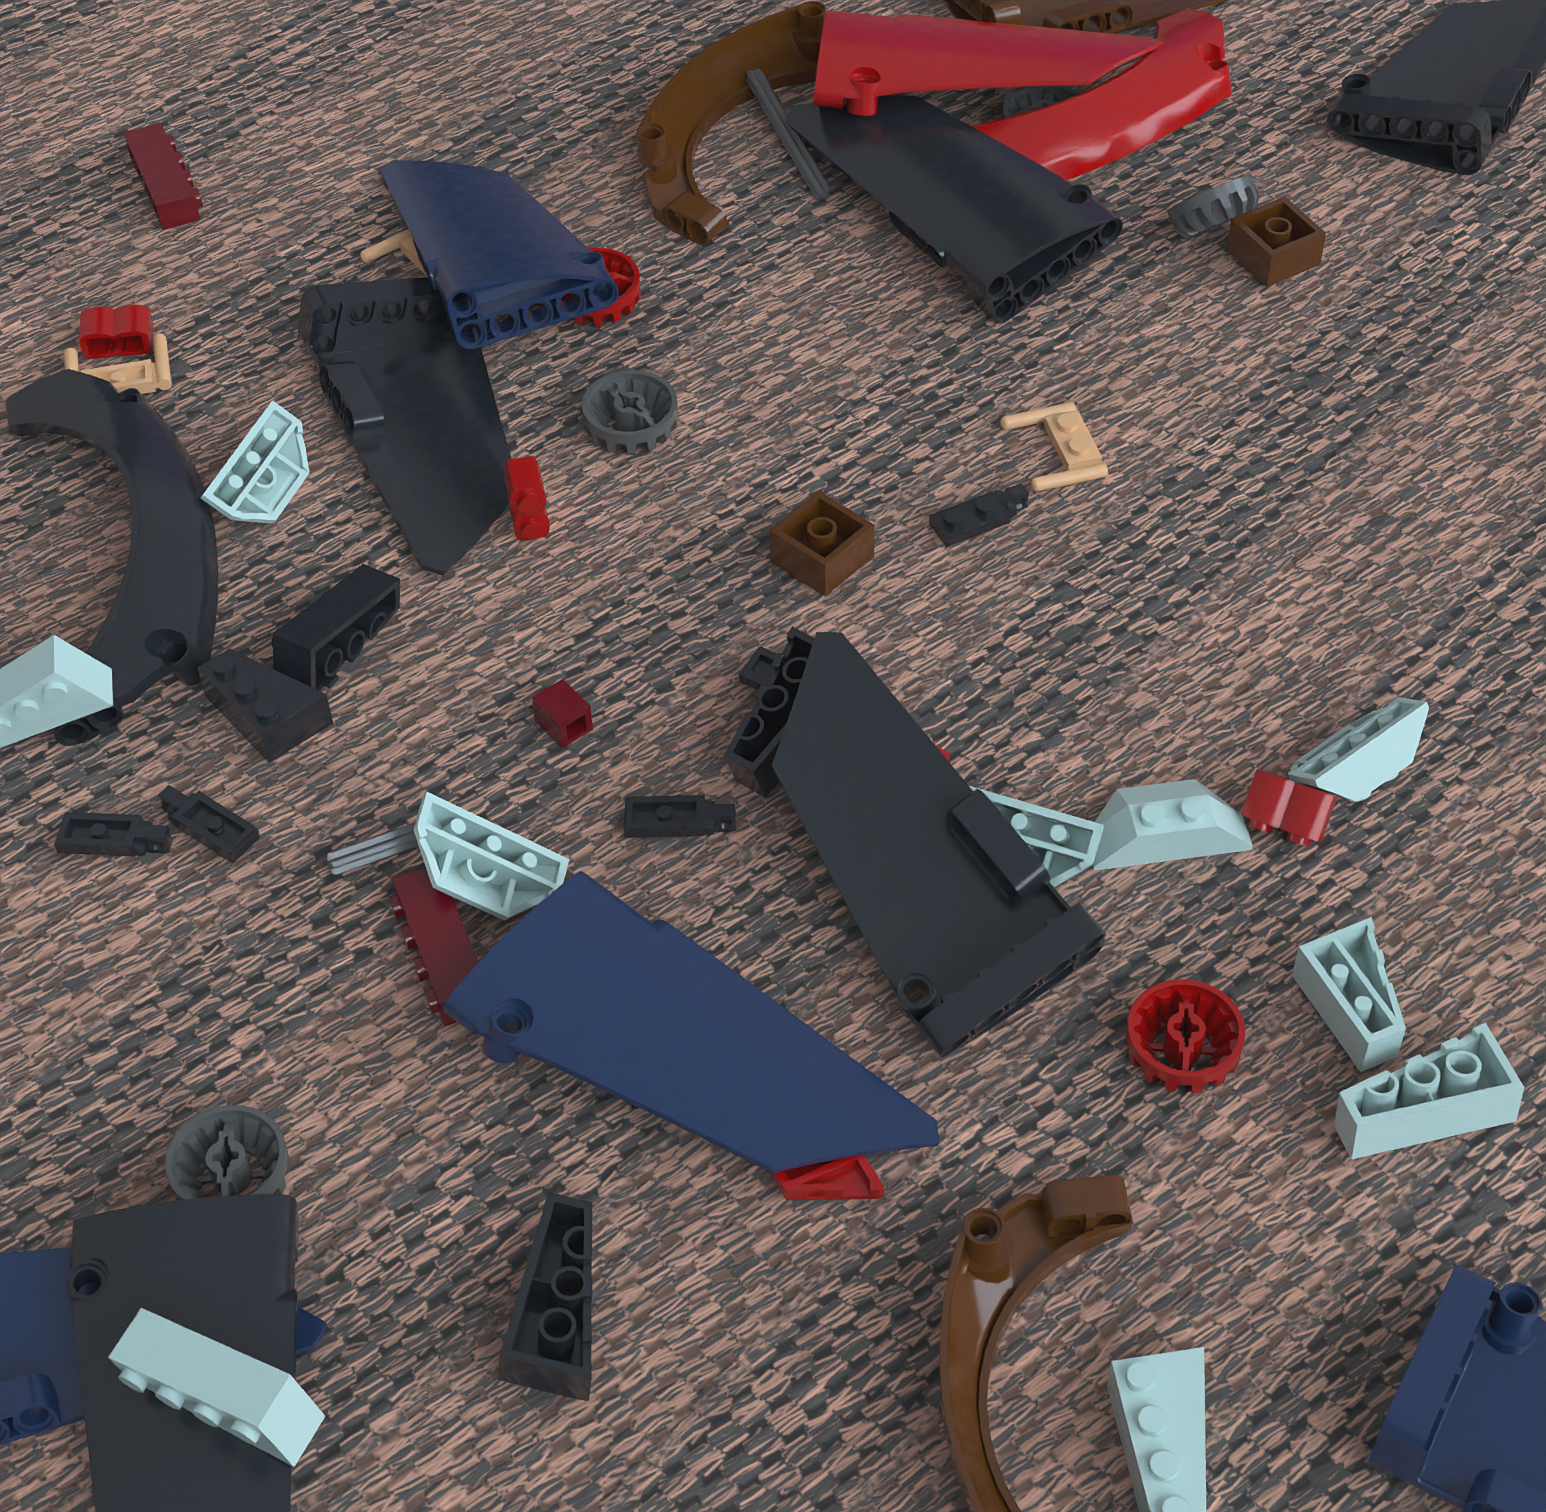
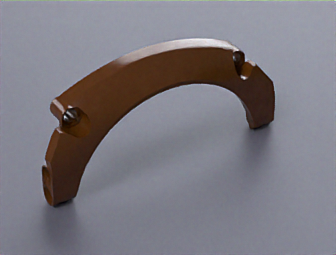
[636,1,826,245]
[939,1175,1133,1512]

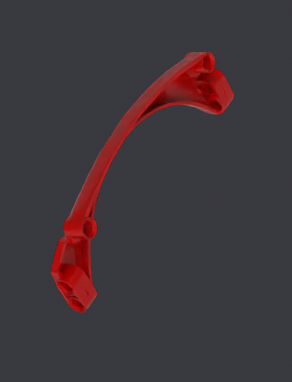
[971,8,1232,180]

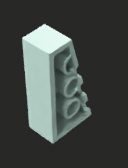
[0,635,113,748]
[1334,1022,1524,1160]
[108,1308,325,1467]
[1107,1347,1206,1512]

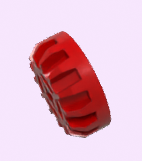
[561,247,641,327]
[1125,979,1245,1093]

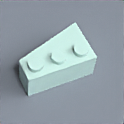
[1292,917,1406,1072]

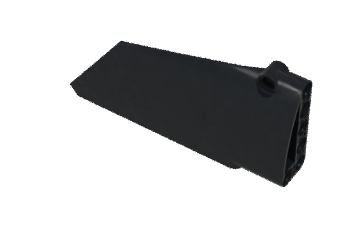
[1327,0,1546,175]
[785,96,1123,324]
[297,277,512,576]
[772,632,1106,1058]
[65,1194,299,1512]

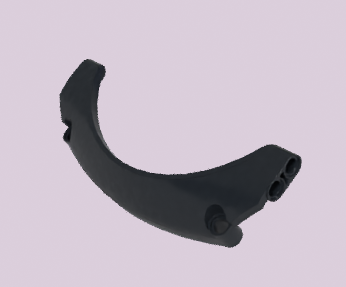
[5,369,218,746]

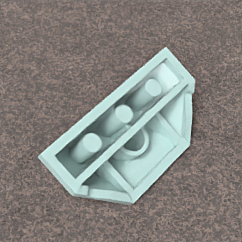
[201,401,309,524]
[1288,697,1429,802]
[1092,779,1253,871]
[969,786,1104,887]
[413,792,569,921]

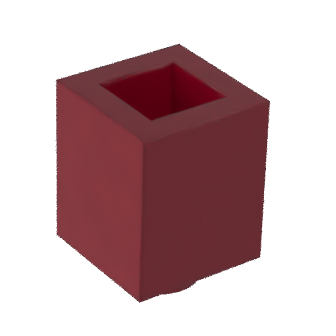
[532,679,593,748]

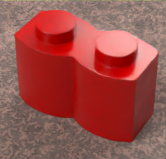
[78,305,153,359]
[504,456,550,541]
[1241,769,1338,847]

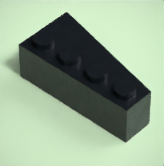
[271,564,400,691]
[724,626,814,798]
[498,1192,593,1401]

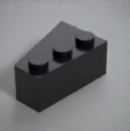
[198,649,333,763]

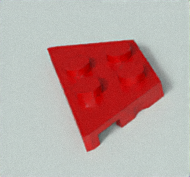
[769,1155,885,1200]

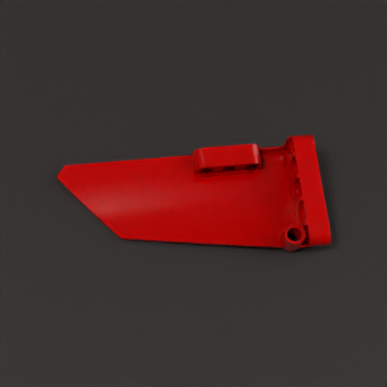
[813,10,1164,116]

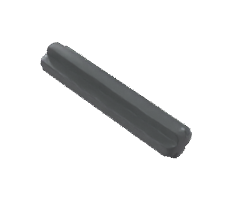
[326,822,419,875]

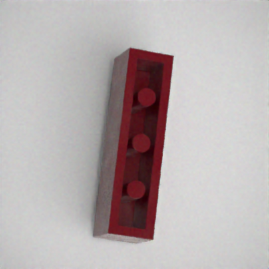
[123,123,203,230]
[389,867,479,1026]

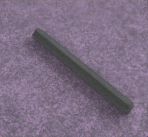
[746,68,831,200]

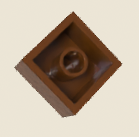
[1227,196,1326,287]
[769,491,875,596]

